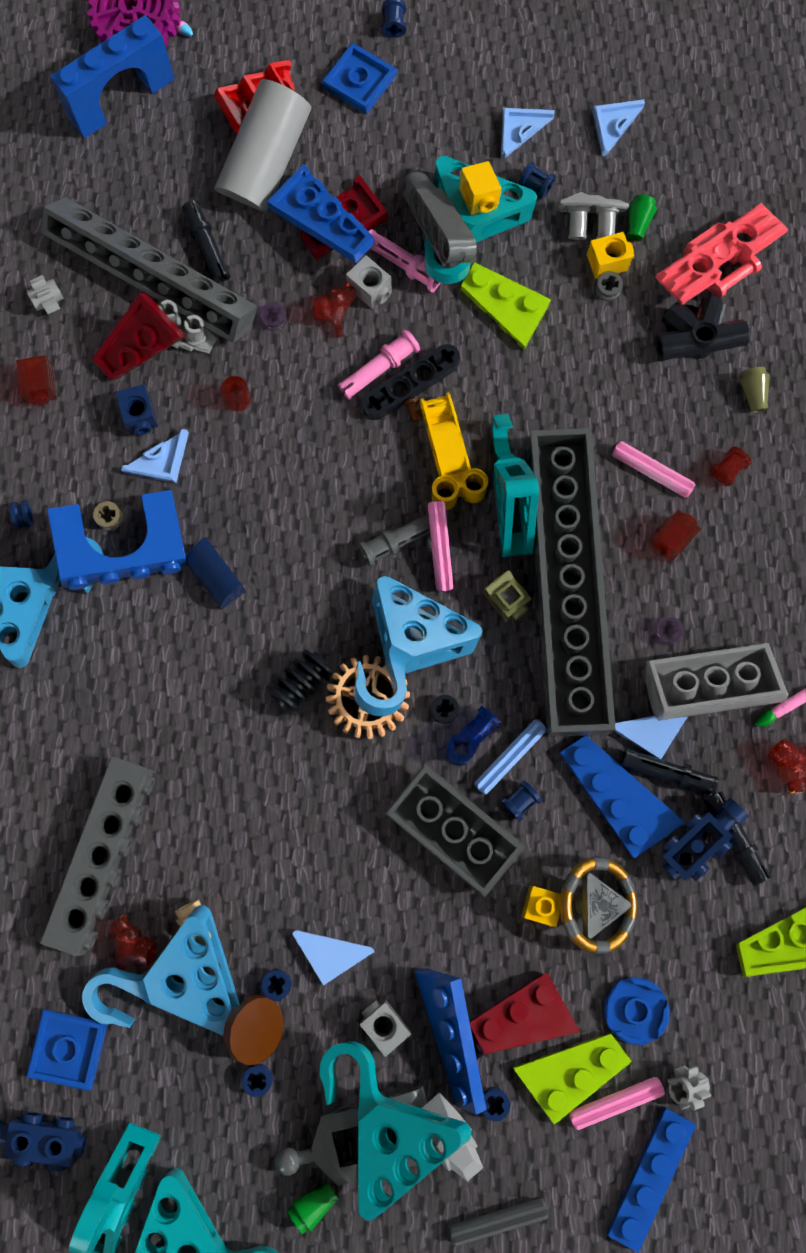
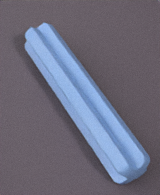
[474,719,547,795]

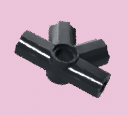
[656,296,749,361]

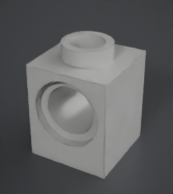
[346,255,392,309]
[360,999,411,1057]

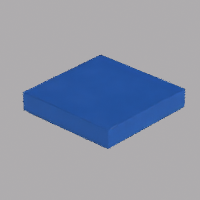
[321,42,397,114]
[26,1009,108,1091]

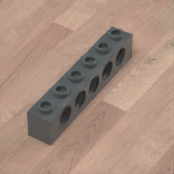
[40,756,155,956]

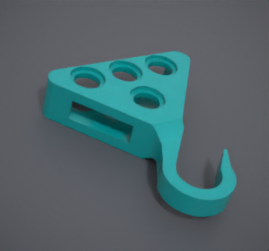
[424,156,537,284]
[491,413,539,557]
[320,1041,471,1221]
[69,1122,161,1253]
[135,1168,279,1253]

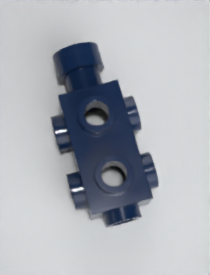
[663,798,749,882]
[0,1111,87,1171]

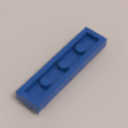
[606,1107,696,1253]

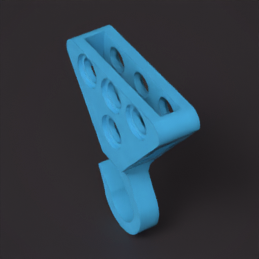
[0,537,104,668]
[353,576,482,716]
[82,905,240,1036]

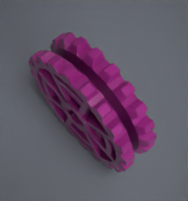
[87,0,182,47]

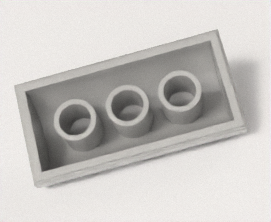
[214,79,312,213]
[646,643,789,721]

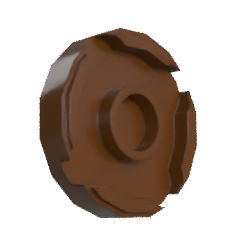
[223,995,284,1065]

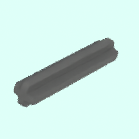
[449,1198,548,1246]

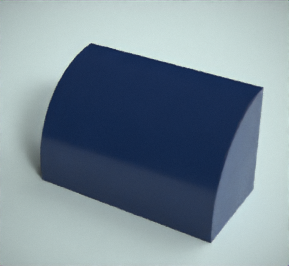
[186,537,246,610]

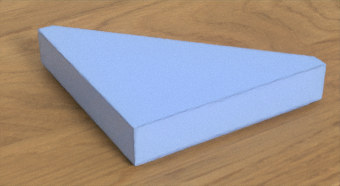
[593,99,645,156]
[501,108,554,158]
[121,429,189,483]
[614,716,687,759]
[292,930,375,986]

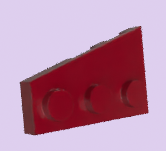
[92,293,186,380]

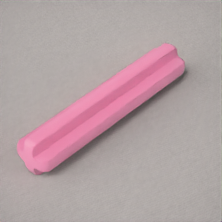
[612,441,695,498]
[428,501,453,591]
[569,1077,665,1130]

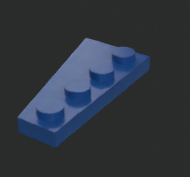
[267,164,374,263]
[559,735,685,859]
[414,968,486,1115]

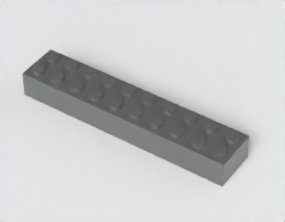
[527,428,616,737]

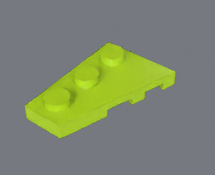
[461,262,551,350]
[736,908,806,978]
[513,1033,632,1125]

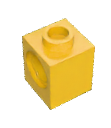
[459,161,502,215]
[587,232,634,279]
[521,886,561,927]

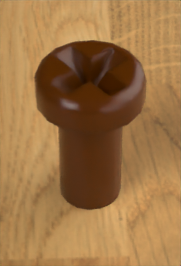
[404,398,422,422]

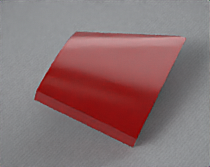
[213,60,295,134]

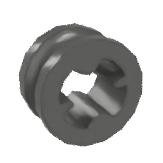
[596,271,623,301]

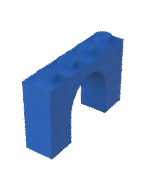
[50,15,175,138]
[47,490,186,590]

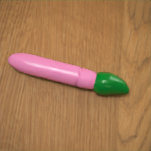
[754,688,806,727]

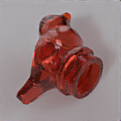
[313,281,356,337]
[768,738,806,794]
[110,914,157,971]

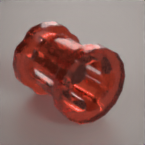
[711,446,751,486]

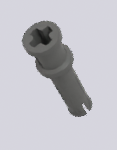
[358,514,449,567]

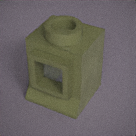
[483,570,532,622]

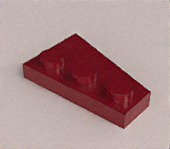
[300,174,389,260]
[469,973,580,1055]

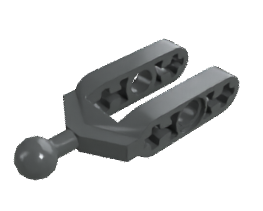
[274,1085,427,1186]

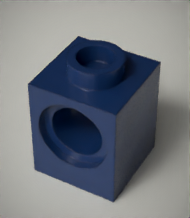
[116,384,158,435]

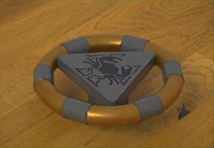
[560,857,637,954]

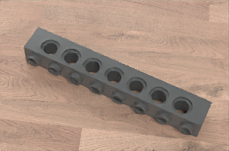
[41,197,257,343]

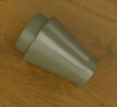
[740,367,770,413]

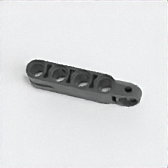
[402,171,477,264]

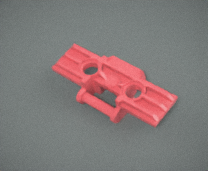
[655,203,788,305]

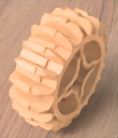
[326,655,410,740]

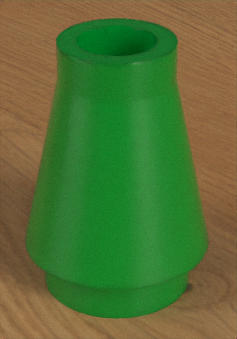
[626,194,657,241]
[287,1182,339,1235]

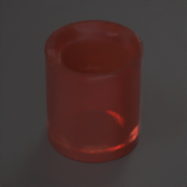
[221,376,251,412]

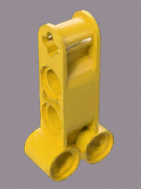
[420,392,488,510]

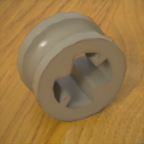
[93,501,123,531]

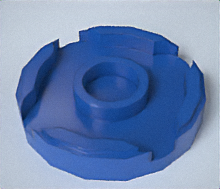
[603,977,670,1046]

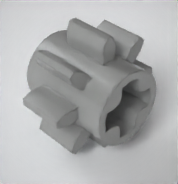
[27,275,64,314]
[668,1066,711,1111]

